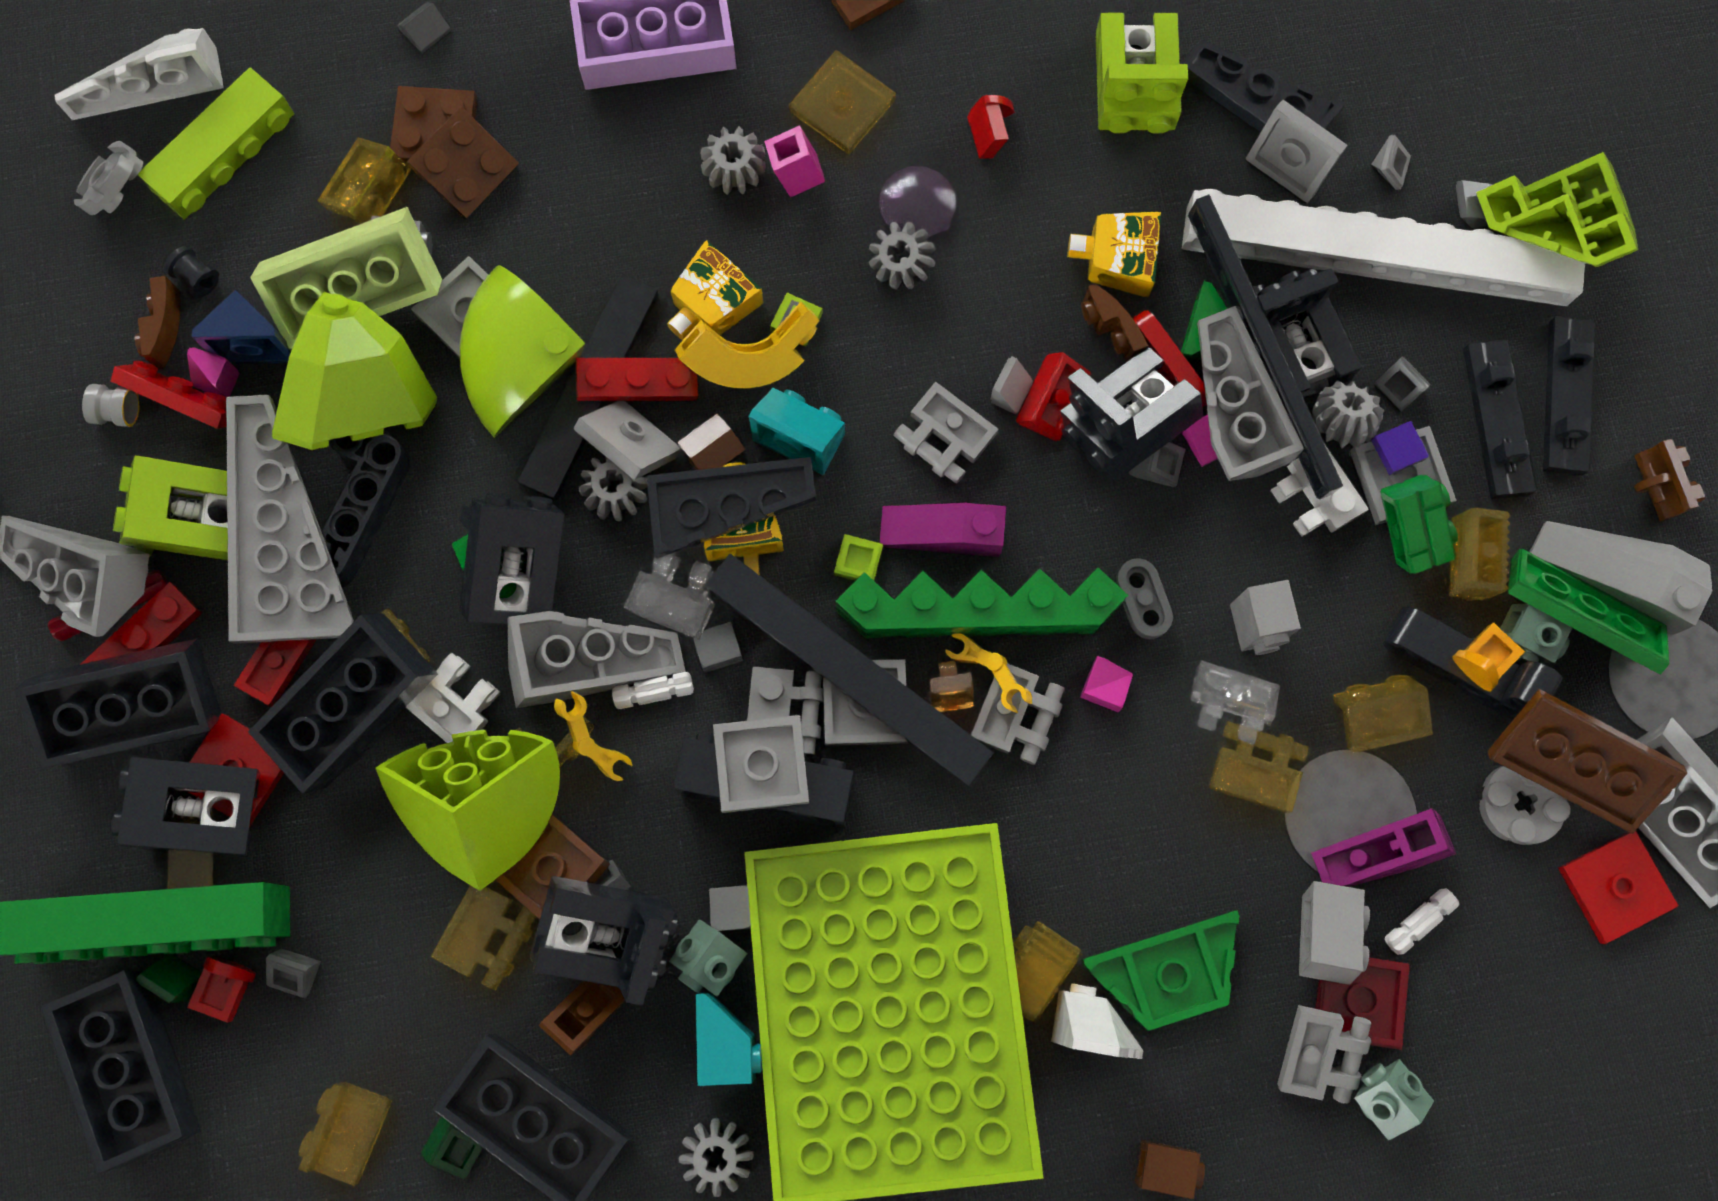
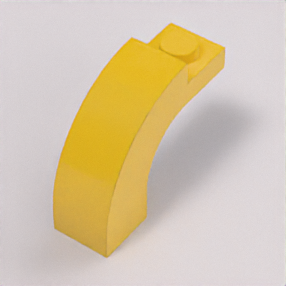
[675,302,820,388]

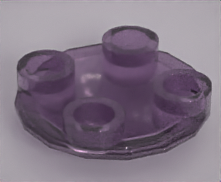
[879,166,955,237]

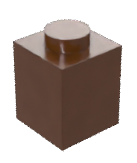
[1134,1140,1205,1199]

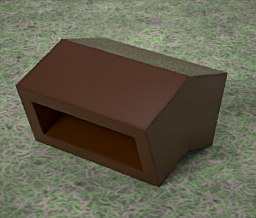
[677,413,745,470]

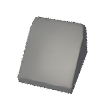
[990,356,1033,414]
[709,885,751,931]

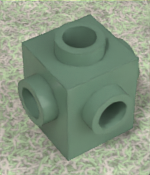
[1500,604,1572,663]
[669,919,748,996]
[1354,1059,1434,1141]

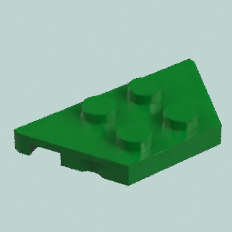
[1081,910,1240,1031]

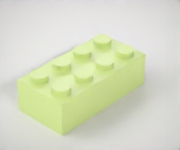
[250,207,442,350]

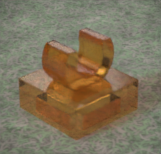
[929,661,973,712]

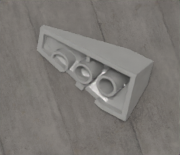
[1197,306,1304,481]
[0,516,149,637]
[1530,521,1713,635]
[508,611,686,708]

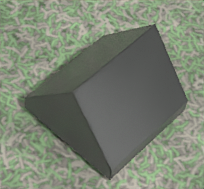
[397,2,451,54]
[1374,356,1431,412]
[266,948,321,998]

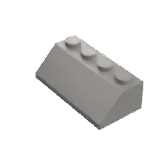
[1637,717,1718,908]

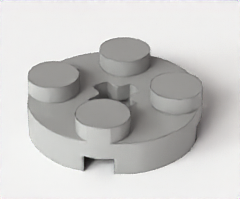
[74,141,143,215]
[1480,766,1570,845]

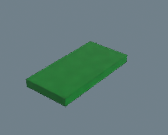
[1508,548,1669,675]

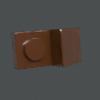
[539,981,625,1055]

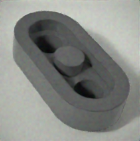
[1116,558,1173,639]

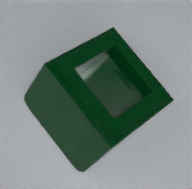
[136,954,202,1003]
[421,1116,483,1180]

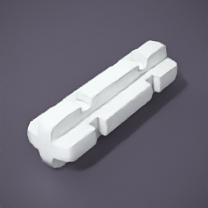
[612,672,694,709]
[1385,888,1459,955]

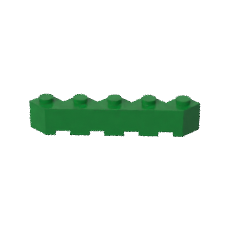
[836,568,1128,638]

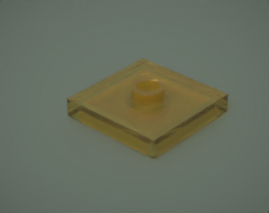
[789,50,896,154]

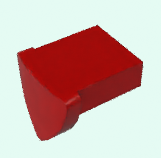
[967,95,1015,159]
[187,956,256,1022]

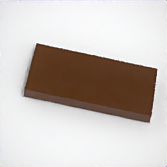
[1487,689,1687,834]

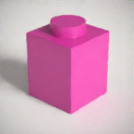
[764,125,825,197]

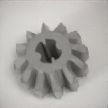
[700,126,766,195]
[869,222,935,289]
[1312,381,1384,448]
[579,457,648,521]
[679,1118,754,1197]

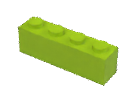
[138,67,294,220]

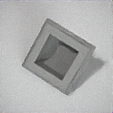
[1371,135,1411,190]

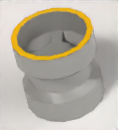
[82,384,139,427]

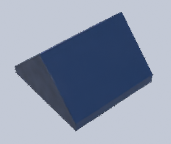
[192,290,292,364]

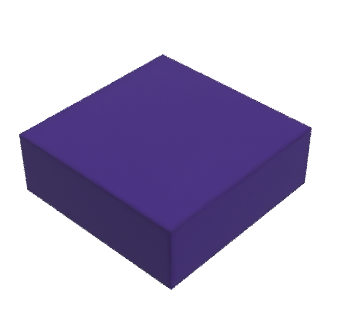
[1371,421,1429,476]

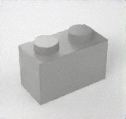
[1230,580,1301,655]
[1299,881,1370,985]

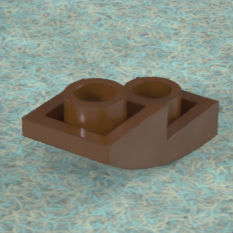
[135,276,181,369]
[1081,284,1148,362]

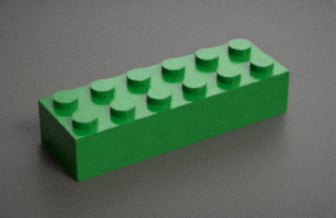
[0,882,290,964]

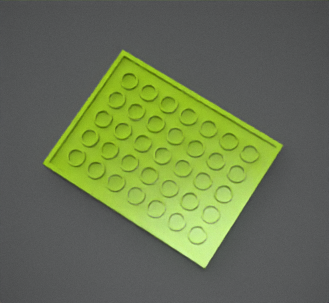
[745,823,1044,1201]

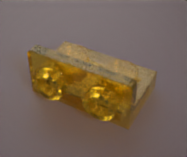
[317,137,410,225]
[1333,675,1433,753]
[299,1082,392,1186]

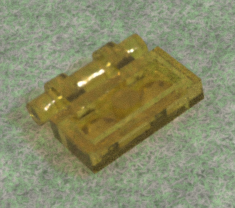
[1209,721,1308,814]
[431,885,536,991]

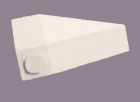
[55,28,224,120]
[1051,984,1143,1059]

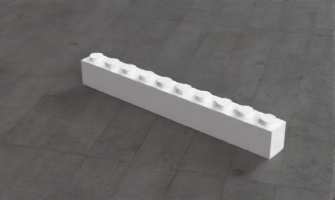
[1182,189,1585,306]

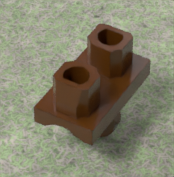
[1634,439,1705,522]

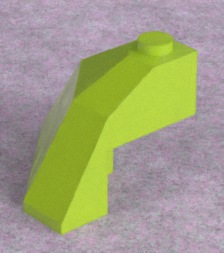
[1476,152,1638,267]
[272,292,437,450]

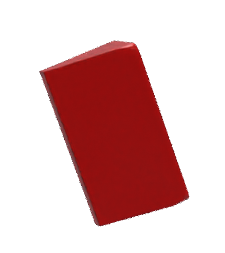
[1016,352,1091,441]

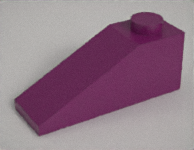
[880,503,1006,557]
[1311,809,1456,887]

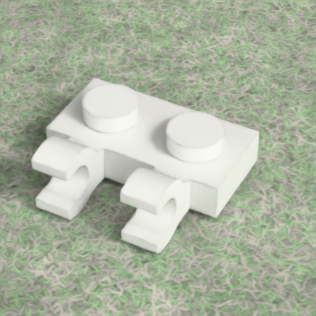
[1271,445,1369,537]
[406,653,501,743]

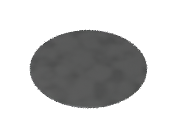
[1609,620,1718,739]
[1285,750,1417,871]

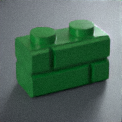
[1380,475,1458,574]

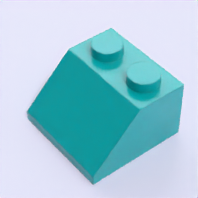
[749,388,845,475]
[696,993,763,1086]

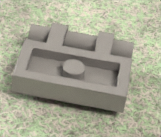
[893,382,999,484]
[971,663,1065,765]
[747,667,824,755]
[1277,1005,1371,1104]

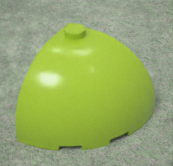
[460,265,585,438]
[375,730,560,891]

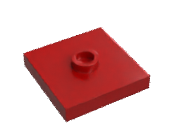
[188,713,284,827]
[1558,831,1678,944]

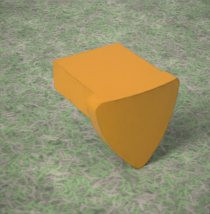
[1452,623,1525,692]

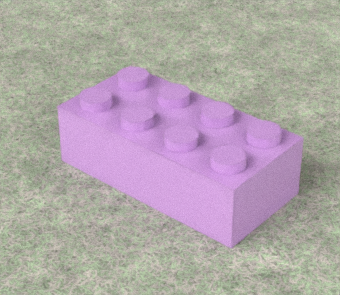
[570,0,737,90]

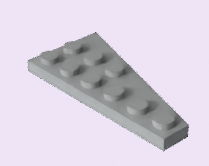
[226,395,354,644]

